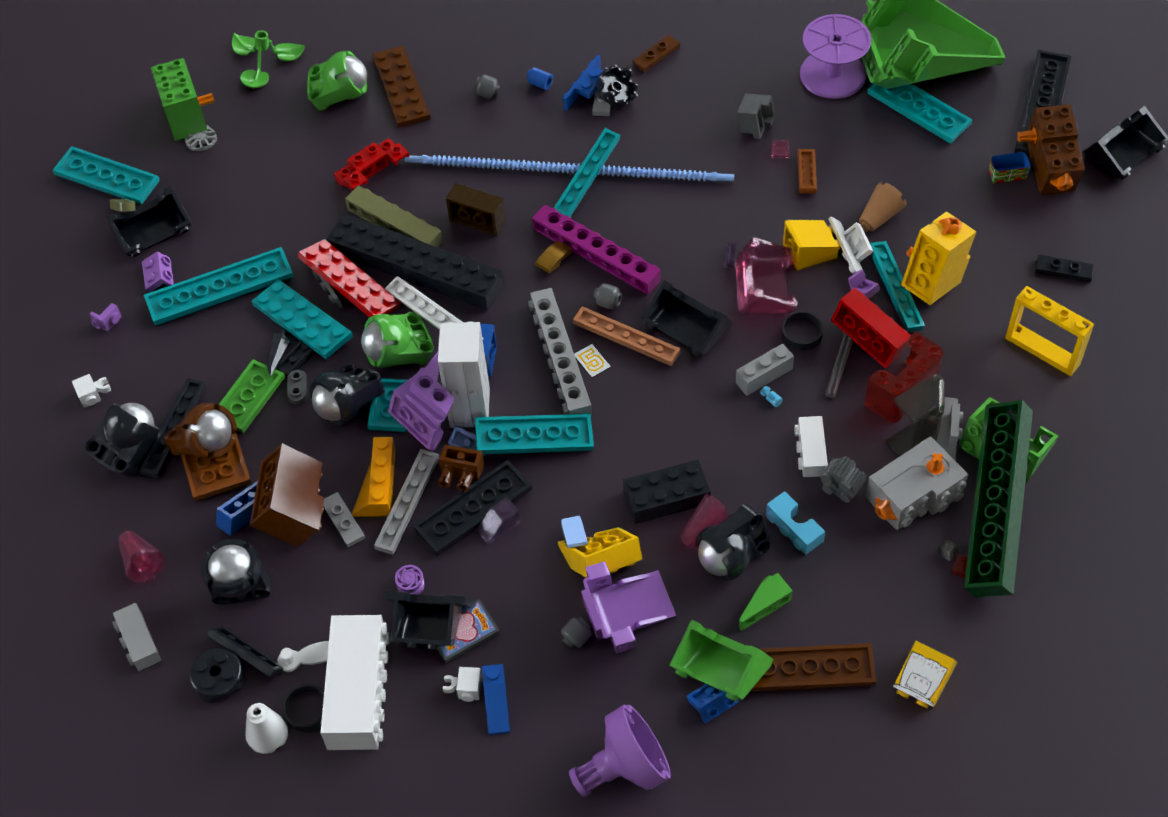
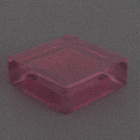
[771,140,789,158]

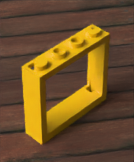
[1005,286,1094,376]

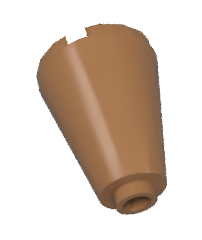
[859,182,907,232]

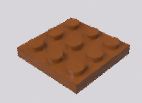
[181,433,252,501]

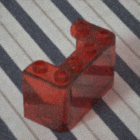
[864,331,943,422]

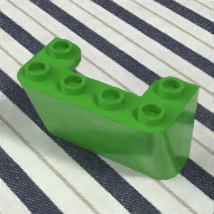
[960,397,1058,482]

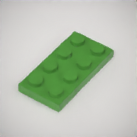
[219,360,285,434]

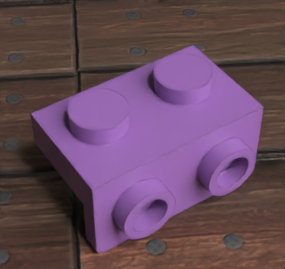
[142,251,174,292]

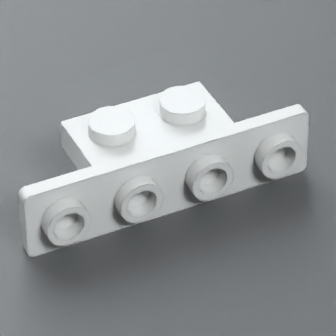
[828,217,873,275]

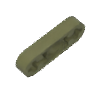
[109,199,136,212]

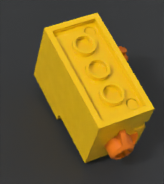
[901,212,976,305]

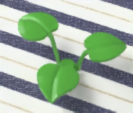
[232,31,305,88]

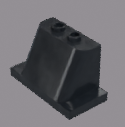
[384,591,476,650]

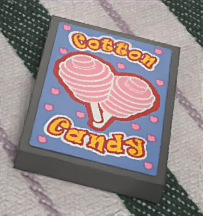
[438,599,500,663]

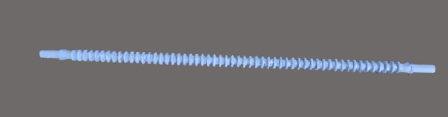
[405,155,734,182]

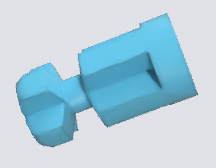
[760,386,783,407]

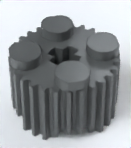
[820,456,867,503]

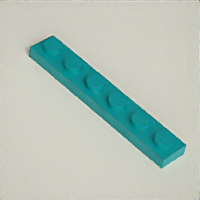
[554,128,621,217]
[870,241,925,332]

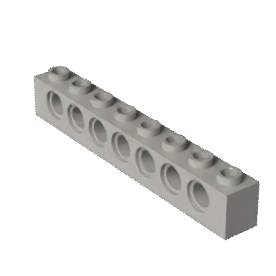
[528,288,592,416]

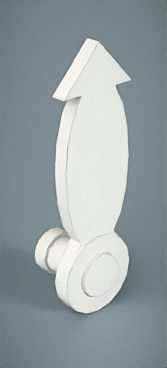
[278,641,329,672]

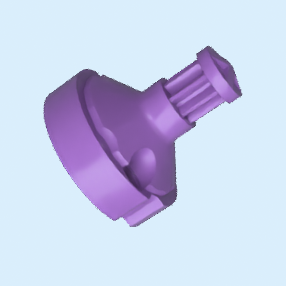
[569,704,671,797]

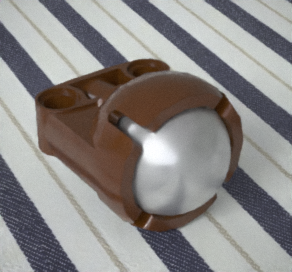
[163,403,237,459]

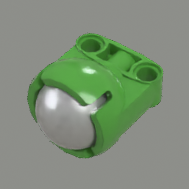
[307,51,367,110]
[361,312,434,368]

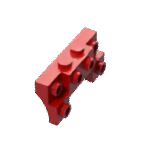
[334,138,410,191]

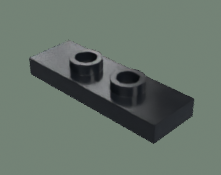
[1035,254,1094,282]

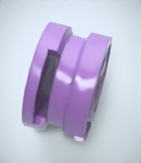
[395,565,425,595]

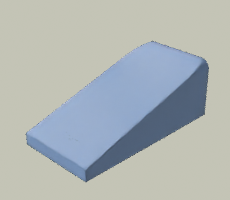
[561,516,588,548]

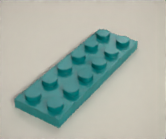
[868,84,972,144]
[53,146,160,205]
[252,280,353,359]
[475,414,594,454]

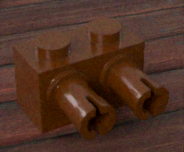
[438,445,484,492]

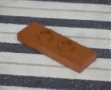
[797,149,817,193]

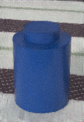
[526,67,553,90]

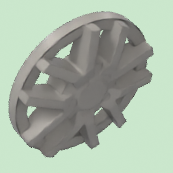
[185,125,217,151]

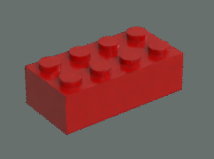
[830,288,912,369]

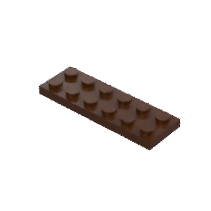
[372,45,431,128]
[750,643,877,691]

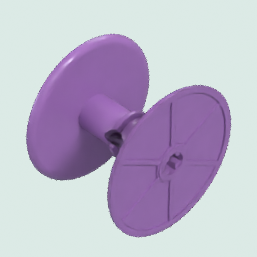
[800,14,871,99]

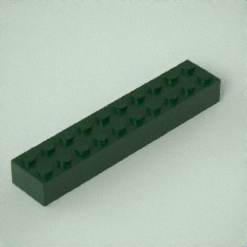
[964,400,1033,597]

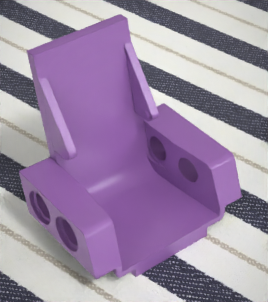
[388,350,454,453]
[581,562,676,654]

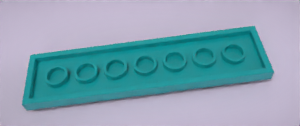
[144,247,294,326]

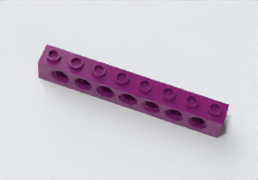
[532,205,661,295]

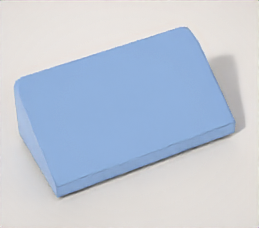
[447,426,484,456]

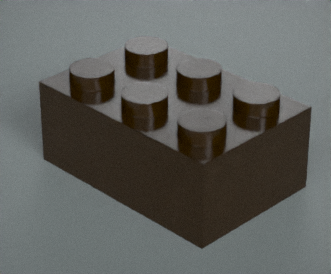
[446,183,506,236]

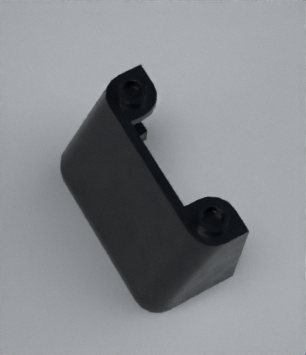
[1082,106,1168,180]
[106,186,192,258]
[641,280,732,357]

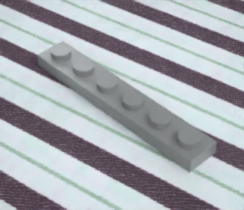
[374,449,439,555]

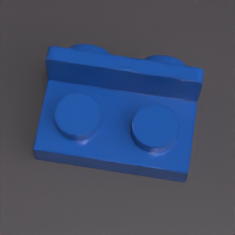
[687,684,739,723]

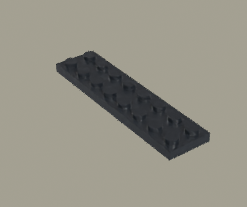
[1014,50,1072,156]

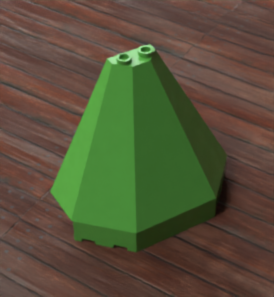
[862,0,1005,89]

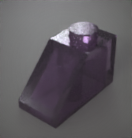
[477,497,521,544]

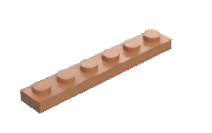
[573,306,680,366]

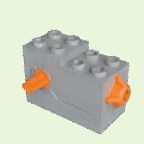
[866,436,968,530]

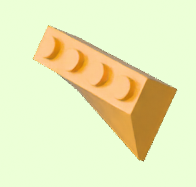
[352,437,396,517]

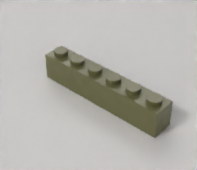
[345,185,443,247]

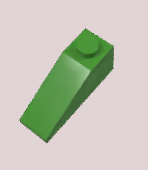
[739,573,793,631]

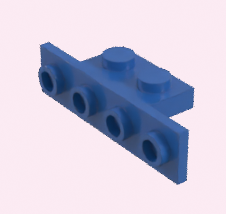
[562,55,603,111]

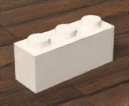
[794,416,828,477]

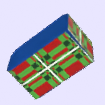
[988,152,1031,184]

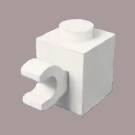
[72,374,111,408]
[443,667,482,702]

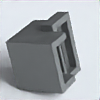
[737,93,775,139]

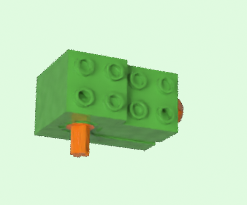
[151,58,215,141]

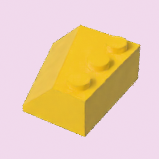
[558,527,642,578]

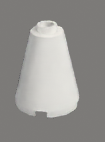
[245,703,288,754]

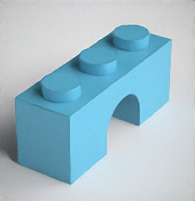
[766,491,825,555]

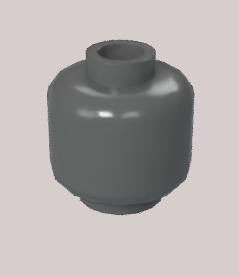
[474,74,500,99]
[593,283,622,310]
[561,617,592,648]

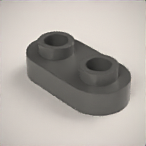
[287,370,308,405]

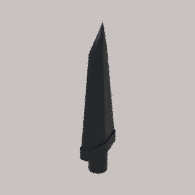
[267,328,291,376]

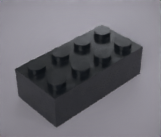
[623,459,711,524]

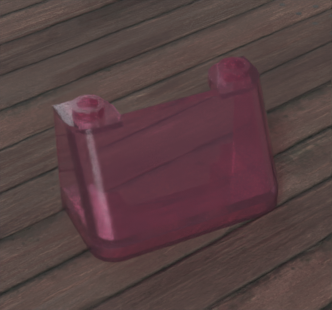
[736,237,797,314]

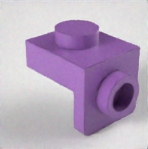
[848,270,880,299]
[89,303,122,332]

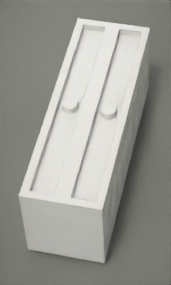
[438,322,490,428]
[321,615,390,750]

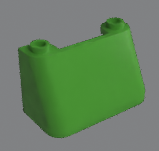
[670,620,774,702]

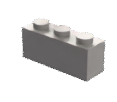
[736,344,794,396]
[112,603,162,671]

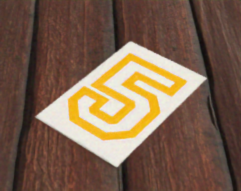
[574,344,611,377]

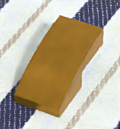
[535,240,572,273]

